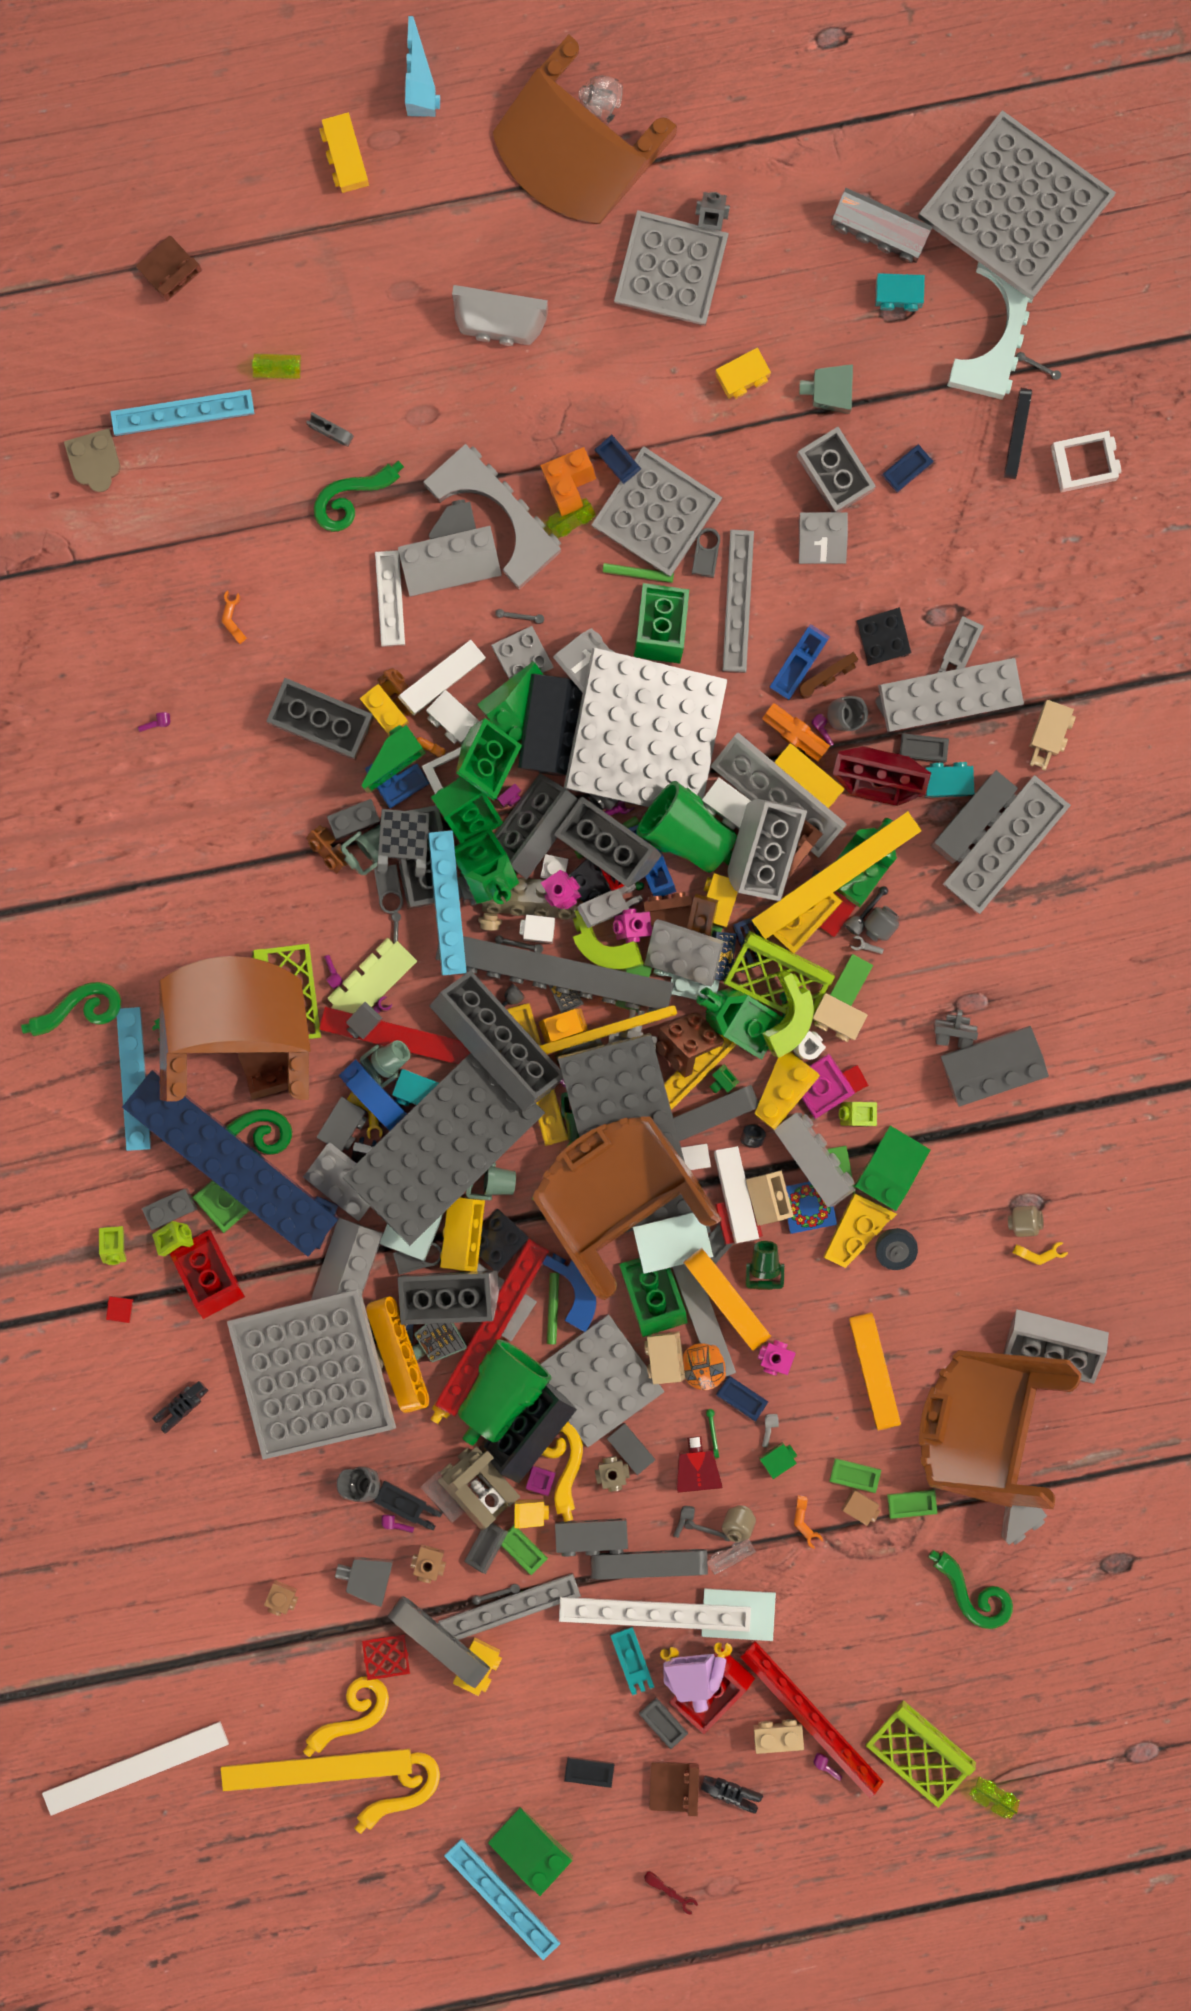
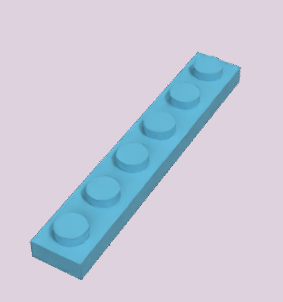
[110,389,255,436]
[428,831,467,975]
[117,1007,151,1151]
[444,1838,561,1960]

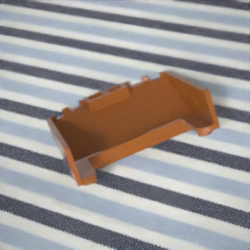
[493,34,677,224]
[159,956,311,1101]
[533,1116,722,1300]
[919,1350,1081,1510]

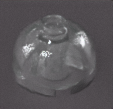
[579,75,623,125]

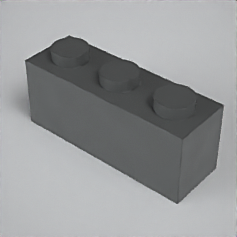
[555,1518,628,1557]

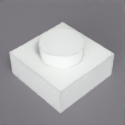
[540,854,568,879]

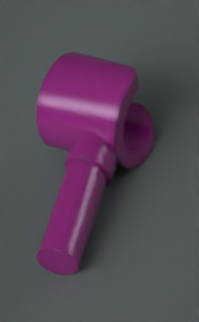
[138,712,170,732]
[812,714,834,746]
[605,801,635,816]
[324,955,343,989]
[374,996,392,1013]
[381,1515,414,1533]
[813,1753,843,1781]

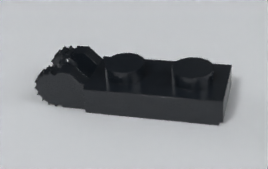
[373,1480,443,1530]

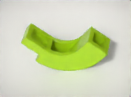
[573,910,644,971]
[762,970,814,1058]

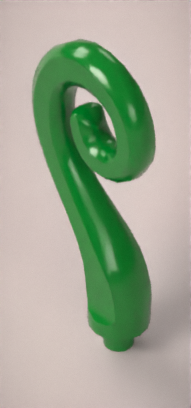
[314,460,404,532]
[21,982,121,1036]
[226,1109,293,1155]
[928,1550,1013,1629]

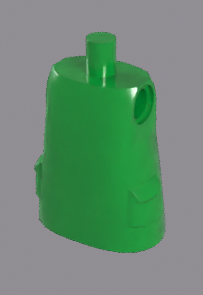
[637,781,737,873]
[458,1339,552,1446]

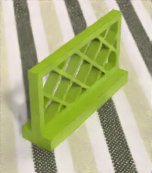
[724,931,835,1015]
[251,944,321,1039]
[866,1700,976,1808]

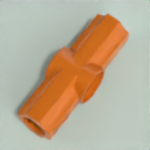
[761,703,830,762]

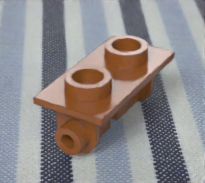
[377,668,411,716]
[306,825,348,874]

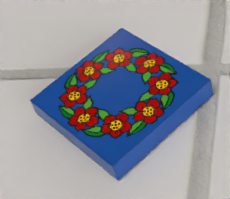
[786,1181,837,1234]

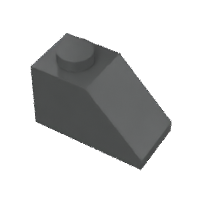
[429,500,476,539]
[346,1002,383,1039]

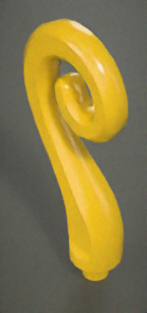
[542,1421,583,1522]
[303,1676,389,1757]
[354,1752,440,1834]

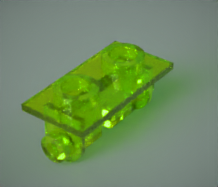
[252,354,301,379]
[545,497,596,539]
[969,1776,1020,1819]

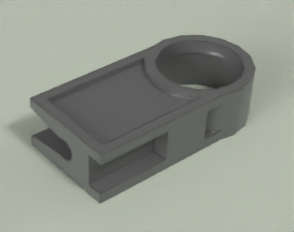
[306,412,354,447]
[692,528,720,578]
[374,865,403,914]
[393,1242,442,1275]

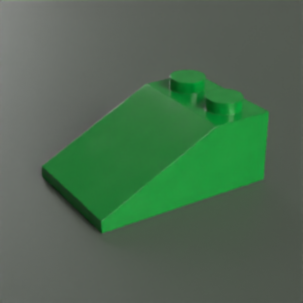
[634,583,690,664]
[477,661,543,742]
[456,718,522,801]
[361,725,426,794]
[431,776,503,843]
[854,1125,931,1211]
[619,1258,688,1337]
[488,1807,573,1896]

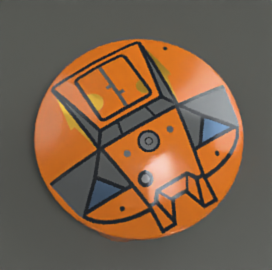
[683,1343,726,1390]

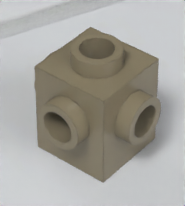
[595,1456,630,1492]

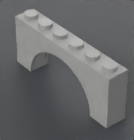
[424,444,561,590]

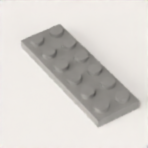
[878,658,1024,732]
[711,733,847,858]
[943,775,1071,914]

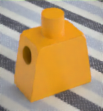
[539,1008,589,1044]

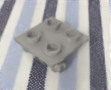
[491,626,554,679]

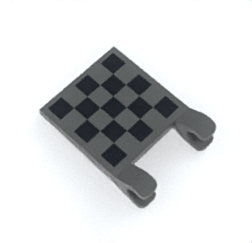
[377,809,429,878]

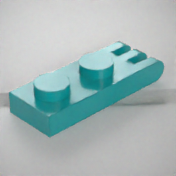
[610,1626,655,1696]

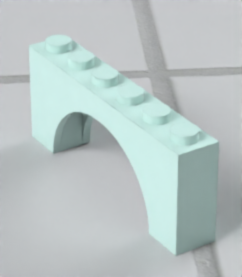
[947,262,1033,400]

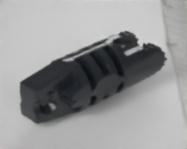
[152,1381,209,1434]
[701,1775,763,1814]

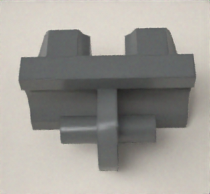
[934,1009,978,1049]

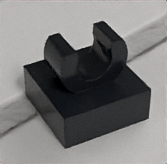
[351,1137,377,1163]

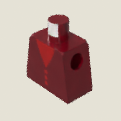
[677,1436,723,1493]

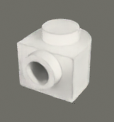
[793,1031,826,1060]

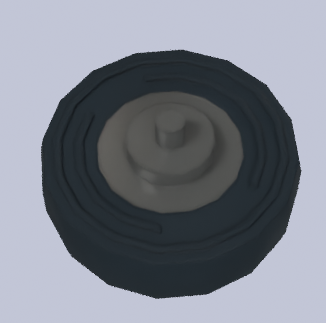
[875,1228,918,1270]

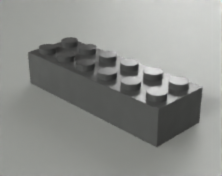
[430,970,563,1112]

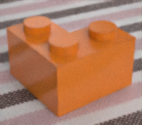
[540,447,596,516]

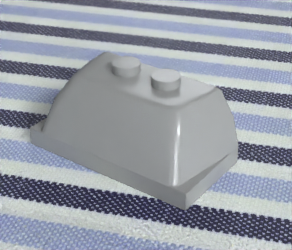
[452,285,548,346]
[727,799,807,901]

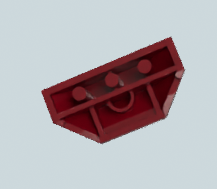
[833,746,931,806]

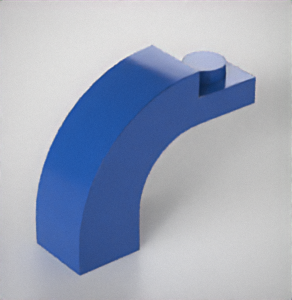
[338,1059,407,1131]
[542,1253,596,1332]

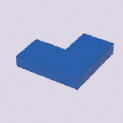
[365,763,430,809]

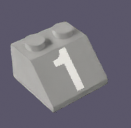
[799,512,848,564]
[553,628,614,692]

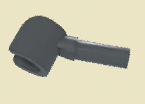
[673,1506,695,1538]

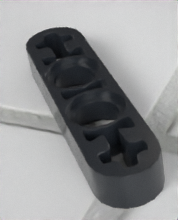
[1004,387,1032,480]

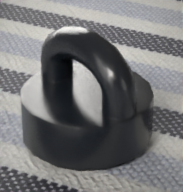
[740,1124,766,1148]

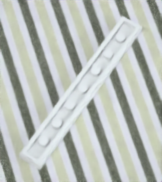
[559,1597,751,1632]
[42,1721,229,1815]

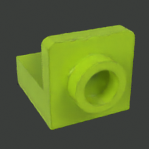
[839,1102,877,1126]
[152,1221,194,1256]
[99,1226,126,1265]

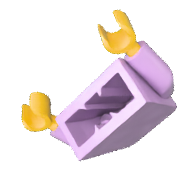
[660,1642,732,1713]

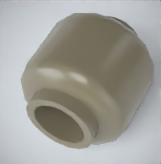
[1008,1205,1044,1237]
[722,1505,756,1542]

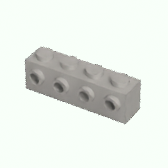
[774,1113,855,1207]

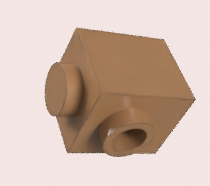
[264,1580,299,1616]

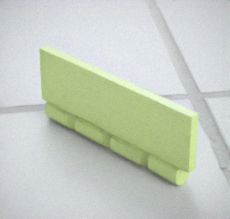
[327,938,417,1014]

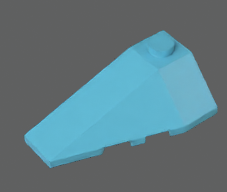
[405,16,440,117]

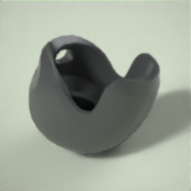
[827,696,868,732]
[337,1466,380,1502]

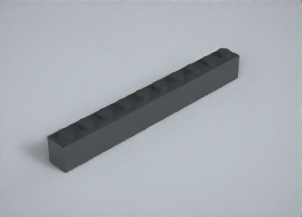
[435,936,674,1012]

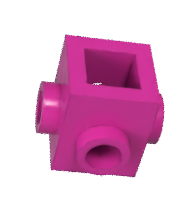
[541,870,581,909]
[613,909,652,944]
[757,1340,796,1376]

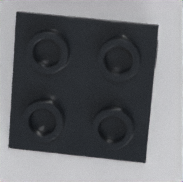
[857,607,912,666]
[569,858,622,903]
[479,1208,529,1273]

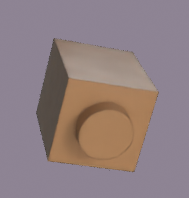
[841,1488,880,1526]

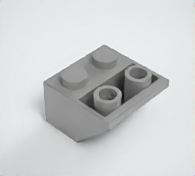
[1001,1505,1047,1545]

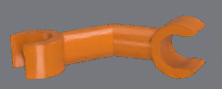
[222,590,247,644]
[416,737,446,757]
[794,1495,823,1549]

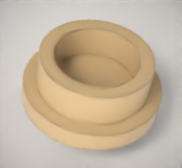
[478,913,502,930]

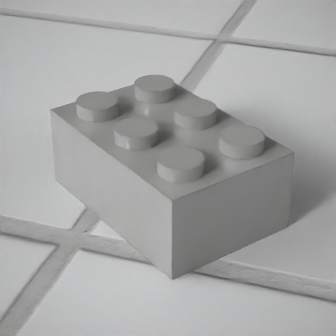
[797,427,876,512]

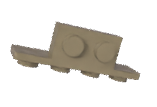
[482,878,577,920]

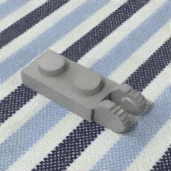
[938,616,984,673]
[577,884,643,928]

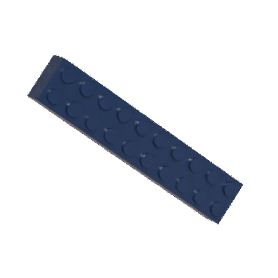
[122,1069,339,1257]

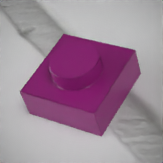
[497,784,521,807]
[526,1465,556,1496]

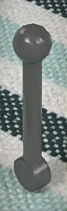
[1016,352,1061,380]
[495,609,544,624]
[392,913,401,944]
[495,935,543,953]
[684,1520,730,1541]
[472,1584,520,1605]

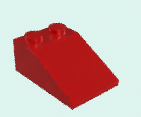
[169,1230,245,1319]
[669,1647,755,1734]

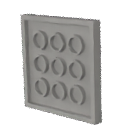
[614,210,729,326]
[592,446,722,577]
[540,1314,665,1448]

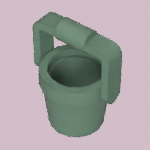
[340,824,380,875]
[360,1040,410,1088]
[465,1162,516,1200]

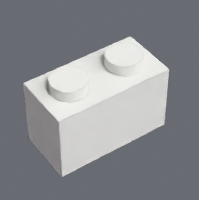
[426,690,479,745]
[702,778,751,830]
[520,915,555,944]

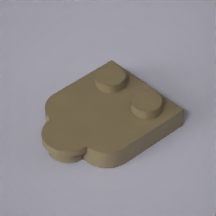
[64,428,121,492]

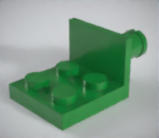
[835,818,897,908]
[454,829,519,904]
[696,987,784,1060]

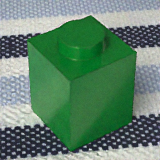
[759,1442,797,1479]

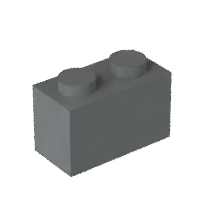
[327,799,381,840]
[317,1097,368,1152]
[142,1188,198,1230]

